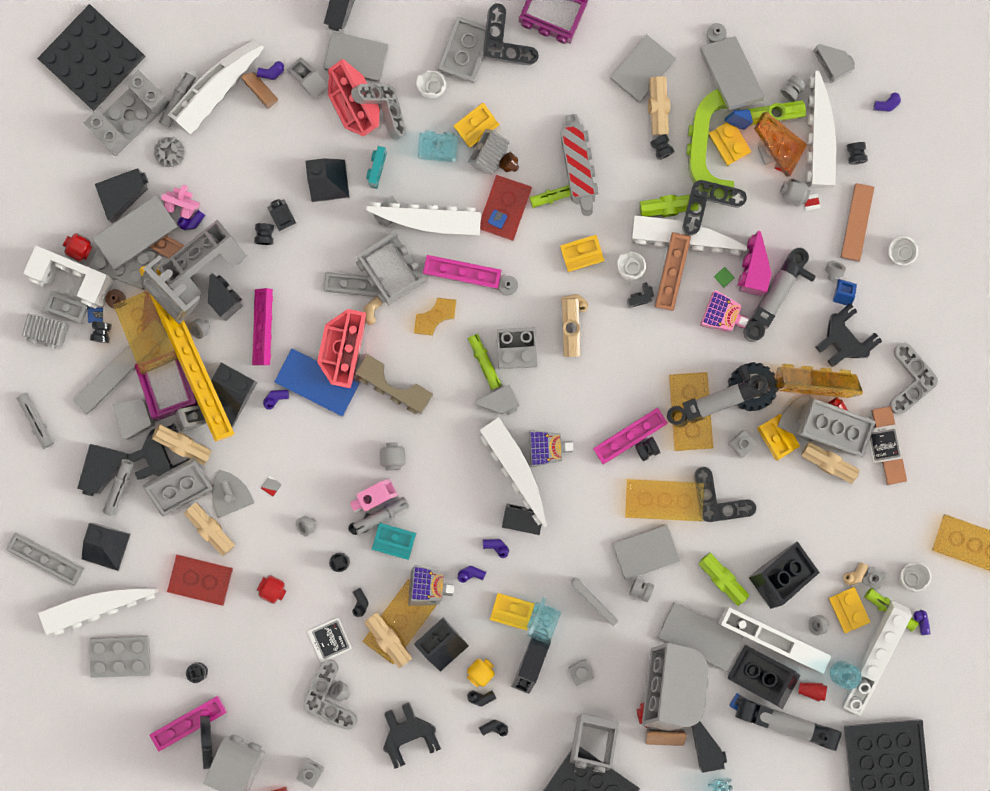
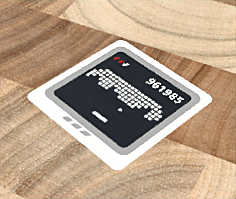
[869,424,903,463]
[308,618,352,662]

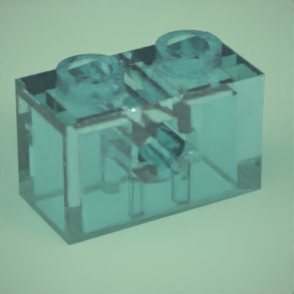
[418,130,458,162]

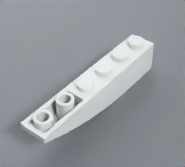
[168,40,264,134]
[806,71,836,188]
[364,202,481,235]
[631,216,747,255]
[480,417,548,528]
[38,588,159,637]
[843,600,912,716]
[718,606,832,674]

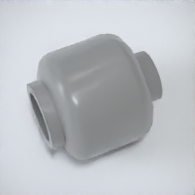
[780,178,810,206]
[380,442,405,470]

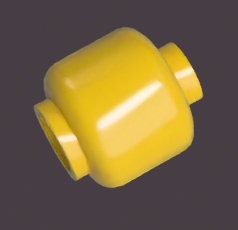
[467,658,495,687]

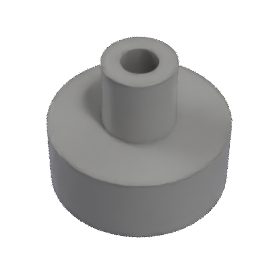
[707,23,726,43]
[825,261,846,281]
[499,276,518,295]
[189,319,210,339]
[296,516,316,536]
[808,615,829,635]
[329,681,350,702]

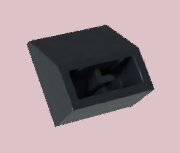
[208,273,243,321]
[414,617,469,672]

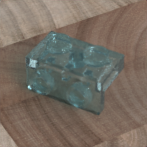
[527,597,561,645]

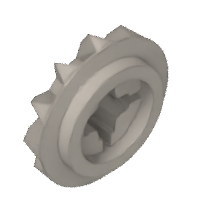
[154,137,185,167]

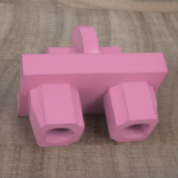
[161,185,200,219]

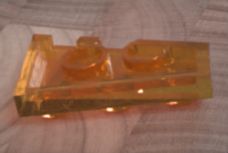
[754,112,807,177]

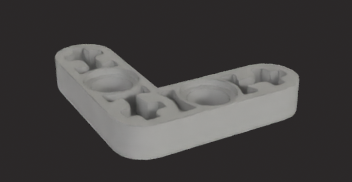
[351,84,406,140]
[889,343,938,414]
[304,659,357,730]

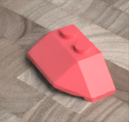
[328,59,380,136]
[317,309,366,388]

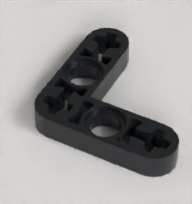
[483,3,539,65]
[682,180,747,236]
[694,467,756,522]
[200,715,213,769]

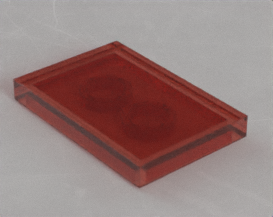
[480,175,532,241]
[167,554,233,606]

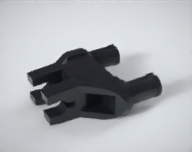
[815,303,882,367]
[127,423,190,480]
[383,702,441,769]

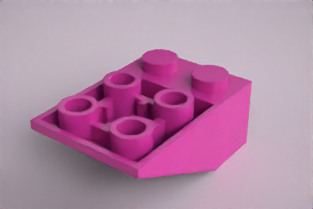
[737,231,772,296]

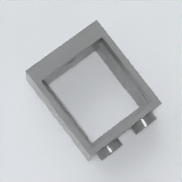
[570,714,619,773]

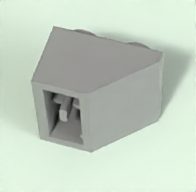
[497,327,537,369]

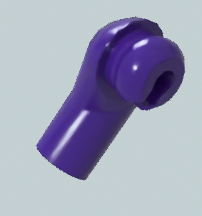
[263,390,289,410]
[458,566,486,583]

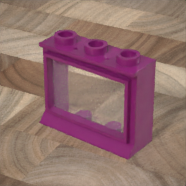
[519,0,589,44]
[134,351,198,421]

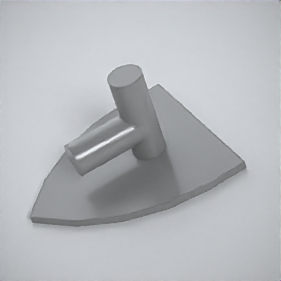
[777,395,812,442]
[212,470,254,518]

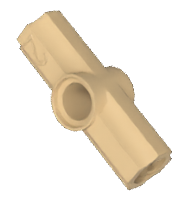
[648,76,670,135]
[562,298,580,357]
[152,424,211,465]
[801,442,860,484]
[184,502,235,556]
[364,612,412,669]

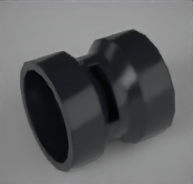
[650,134,675,160]
[846,142,868,165]
[254,223,274,245]
[90,321,112,343]
[635,437,661,462]
[329,552,350,572]
[186,662,208,683]

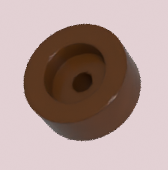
[499,152,519,172]
[106,289,126,309]

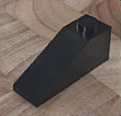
[692,721,727,773]

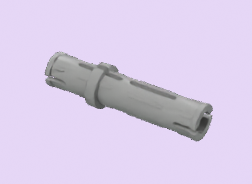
[159,72,196,128]
[16,393,54,449]
[103,459,134,516]
[353,497,409,535]

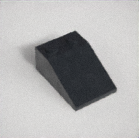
[211,362,258,428]
[749,541,820,609]
[727,645,801,709]

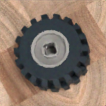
[727,362,779,411]

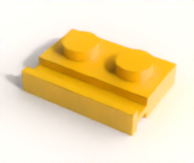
[453,102,500,148]
[708,122,752,166]
[560,235,605,273]
[757,414,801,461]
[828,587,871,634]
[490,593,535,631]

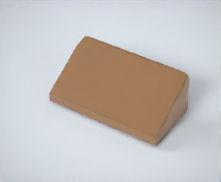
[241,72,278,109]
[646,729,687,746]

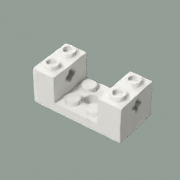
[23,245,115,309]

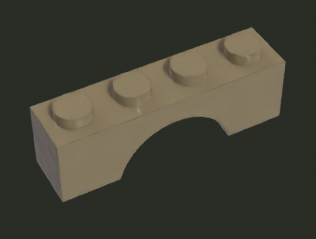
[355,354,433,415]

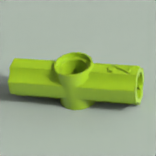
[748,100,806,126]
[639,195,699,217]
[698,552,750,606]

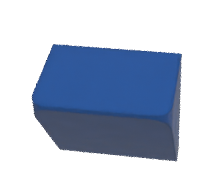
[724,109,753,130]
[833,279,857,306]

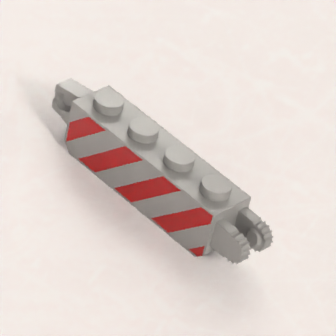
[561,114,598,216]

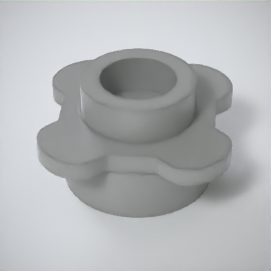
[863,567,885,590]

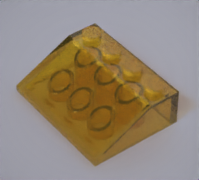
[776,364,863,398]

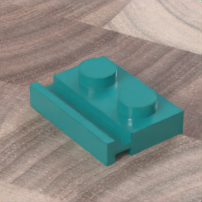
[366,145,387,189]
[372,523,417,560]

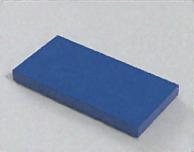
[274,348,360,417]

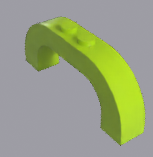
[686,89,741,201]

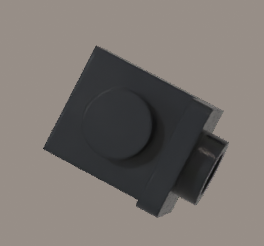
[267,199,296,231]
[627,282,654,308]

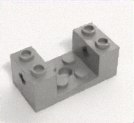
[84,70,169,156]
[158,219,247,304]

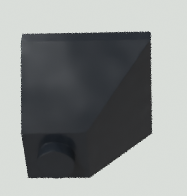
[305,158,350,202]
[81,523,131,571]

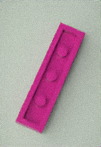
[423,255,502,289]
[252,288,273,366]
[593,407,668,465]
[149,696,227,752]

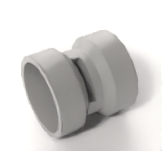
[780,75,807,102]
[629,577,654,602]

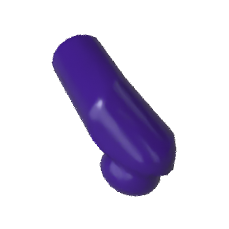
[257,61,284,80]
[873,92,901,112]
[177,210,206,230]
[483,539,509,558]
[913,609,931,635]

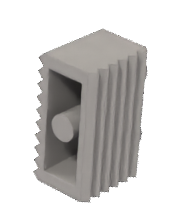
[468,129,510,175]
[22,313,69,349]

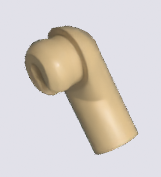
[561,294,588,312]
[363,297,382,325]
[843,562,869,585]

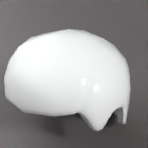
[416,70,446,99]
[888,236,918,266]
[617,251,646,280]
[899,562,931,592]

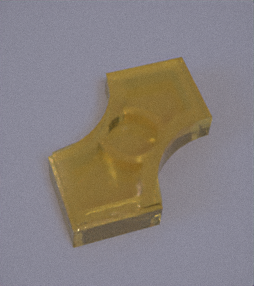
[414,298,457,336]

